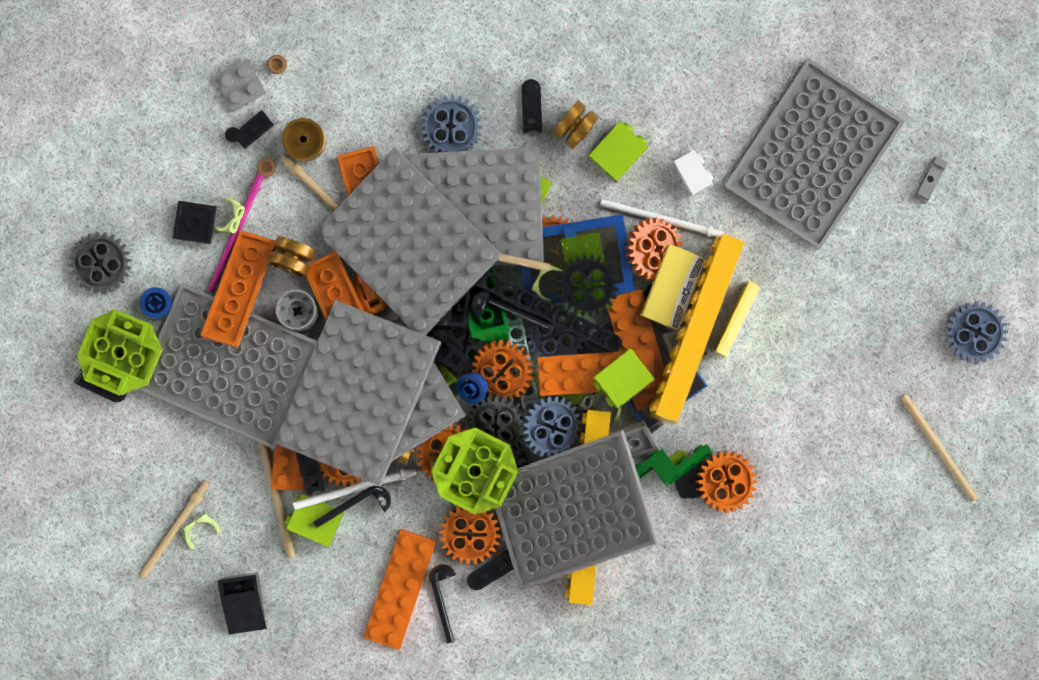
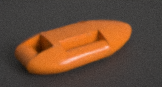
[354,272,387,315]

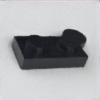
[225,110,274,149]

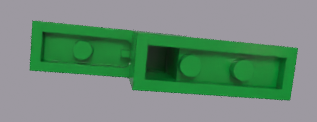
[635,444,713,487]

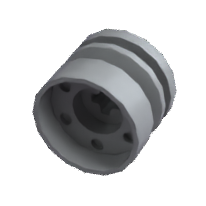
[276,290,319,333]

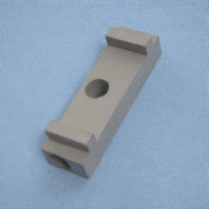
[914,157,948,203]

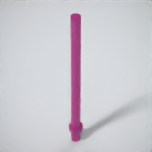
[207,174,264,292]

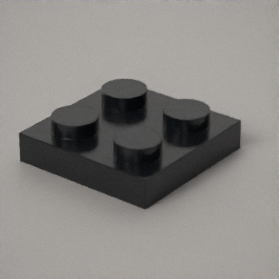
[172,200,217,244]

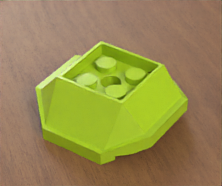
[77,309,163,395]
[431,427,518,514]

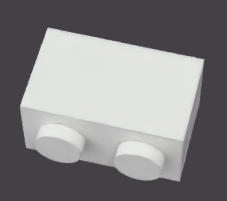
[673,150,714,196]

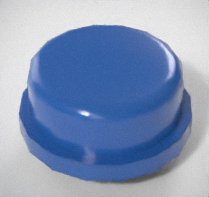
[140,287,172,319]
[456,373,488,404]

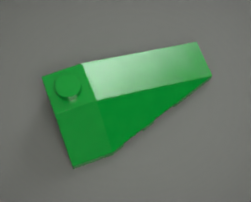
[467,266,509,343]

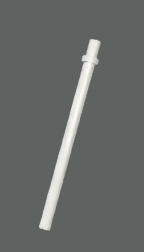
[600,199,724,238]
[293,468,416,510]

